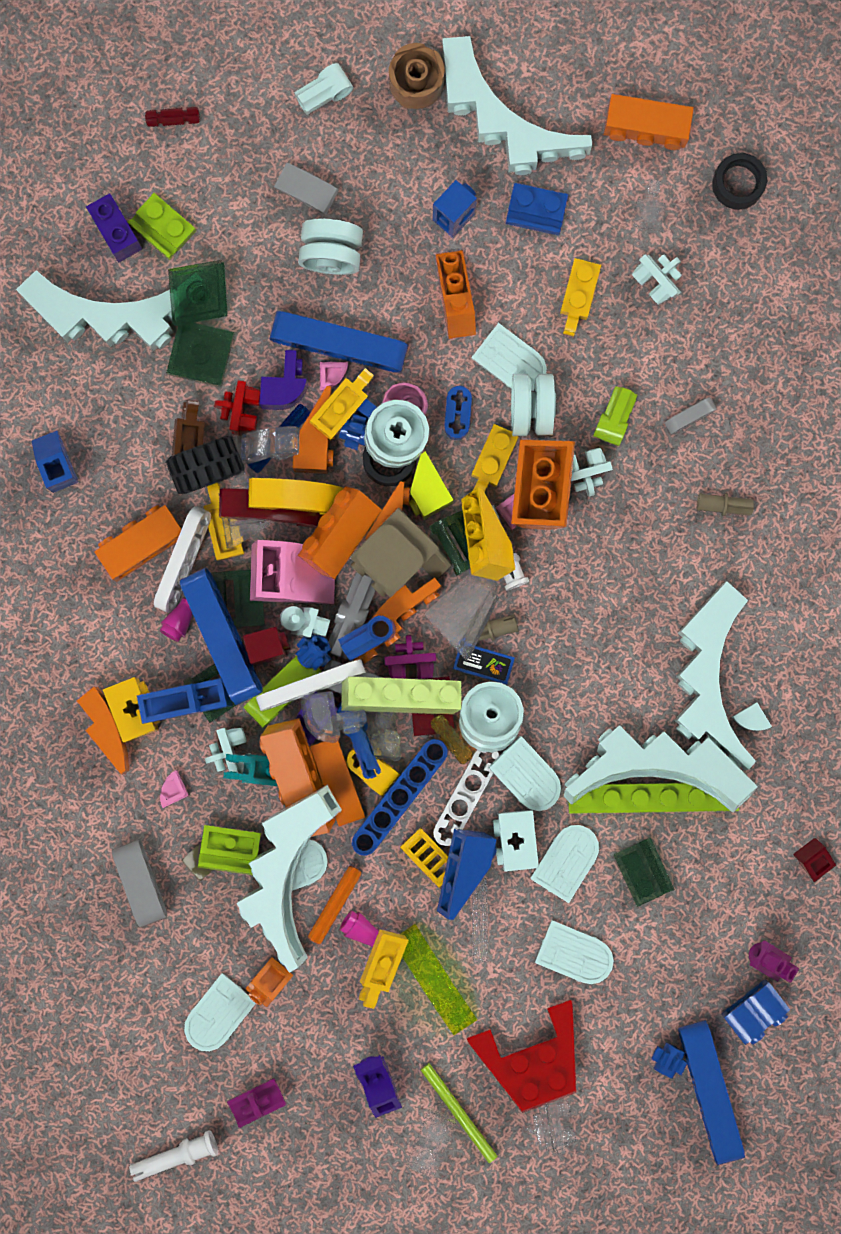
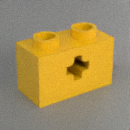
[103,677,161,743]

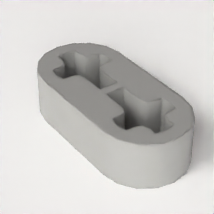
[664,397,717,435]

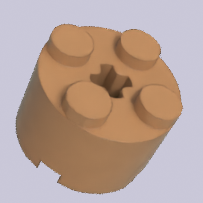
[389,43,445,109]

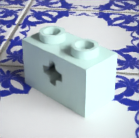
[493,810,539,871]

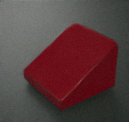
[794,838,836,882]

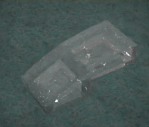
[241,426,300,464]

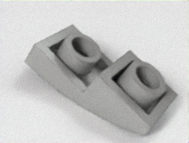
[274,163,339,215]

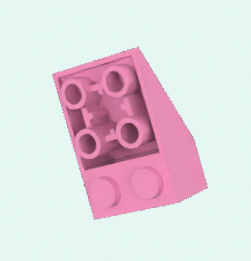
[250,540,335,605]

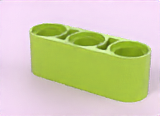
[243,656,322,728]

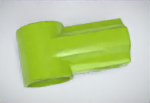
[593,386,637,446]

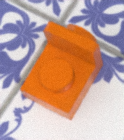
[245,957,293,1007]

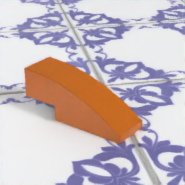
[77,686,130,775]
[310,737,366,827]

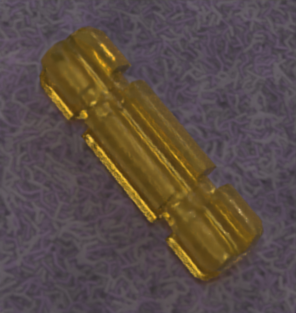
[431,715,473,764]

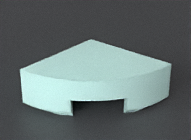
[732,702,772,731]

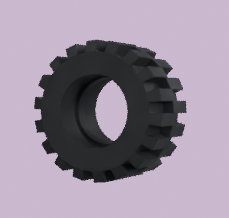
[165,436,245,494]

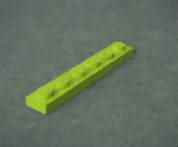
[568,783,739,814]

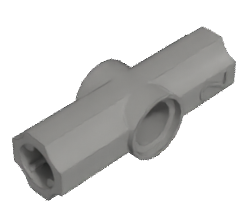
[328,572,376,660]

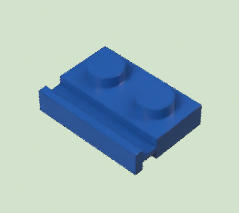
[505,183,568,236]

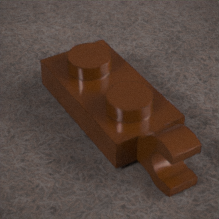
[172,400,205,456]

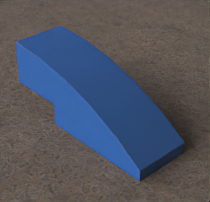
[137,678,233,724]

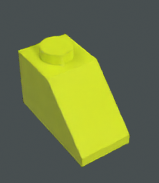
[409,451,453,520]

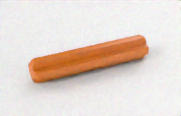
[308,866,362,944]

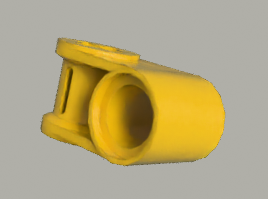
[347,748,400,797]

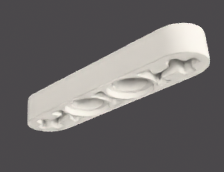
[154,506,211,613]
[256,659,366,711]
[433,750,499,846]

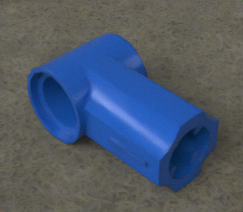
[338,616,396,661]

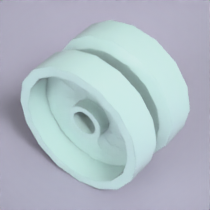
[298,219,363,275]
[511,374,556,436]
[364,400,429,468]
[459,681,524,753]

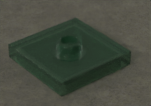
[168,260,228,326]
[166,319,235,388]

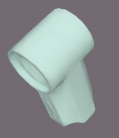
[294,63,354,115]

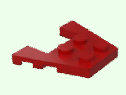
[467,1000,577,1113]

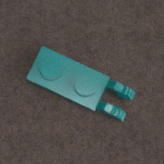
[223,754,278,786]

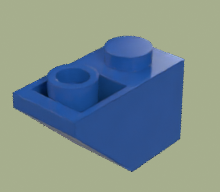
[31,430,79,493]

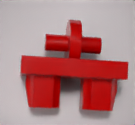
[214,380,261,436]

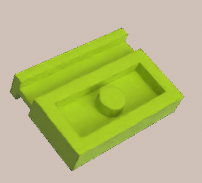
[127,193,196,260]
[197,825,261,875]

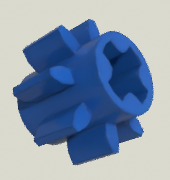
[339,414,367,450]
[296,633,332,670]
[651,1042,687,1079]

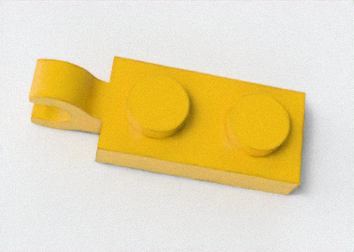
[560,258,601,337]
[310,368,374,440]
[471,424,519,493]
[203,482,245,561]
[359,929,409,1009]

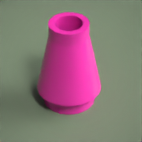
[159,598,193,642]
[339,910,379,948]

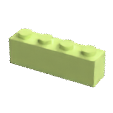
[342,677,461,714]

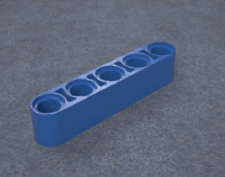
[269,311,408,373]
[180,567,263,705]
[352,739,448,856]
[678,1020,745,1166]

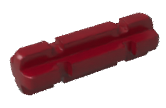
[145,107,200,127]

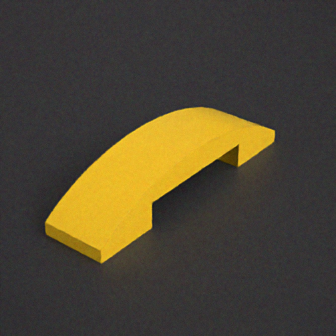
[249,478,344,515]

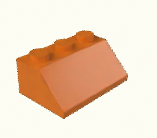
[511,440,575,530]

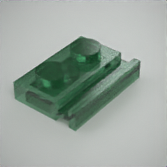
[612,837,675,907]

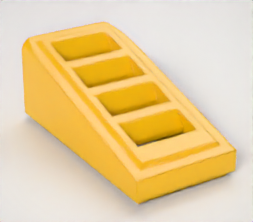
[400,827,448,888]

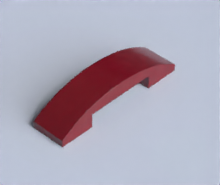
[219,488,323,528]

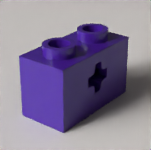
[86,193,142,263]

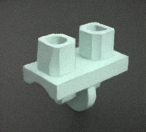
[632,254,682,305]
[571,448,613,497]
[280,606,330,638]
[205,728,251,774]

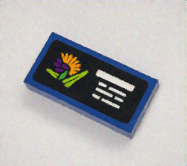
[453,642,515,685]

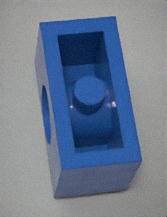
[432,180,477,238]

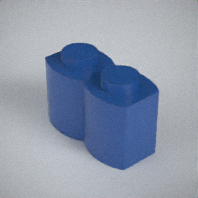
[721,979,790,1045]

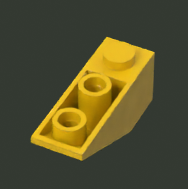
[461,487,516,581]

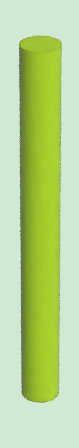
[420,1063,498,1163]

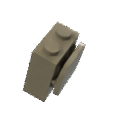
[350,508,439,597]

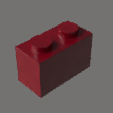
[243,627,291,666]

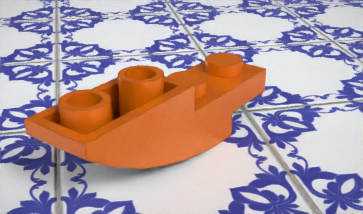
[354,577,442,664]

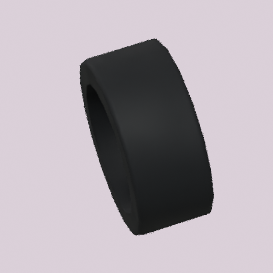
[712,153,768,210]
[362,432,416,487]

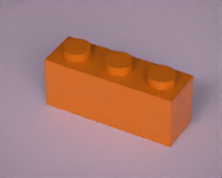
[603,94,694,150]
[298,486,382,580]
[94,505,182,582]

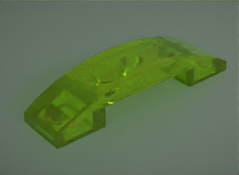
[400,923,478,1035]

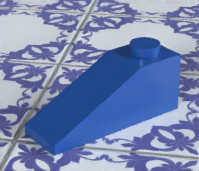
[437,829,496,920]

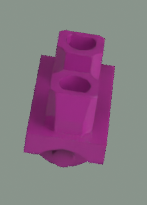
[385,635,436,679]
[749,940,799,983]
[227,1078,287,1128]

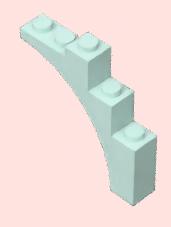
[442,36,592,175]
[16,270,206,351]
[674,582,756,770]
[564,725,758,812]
[237,785,342,972]

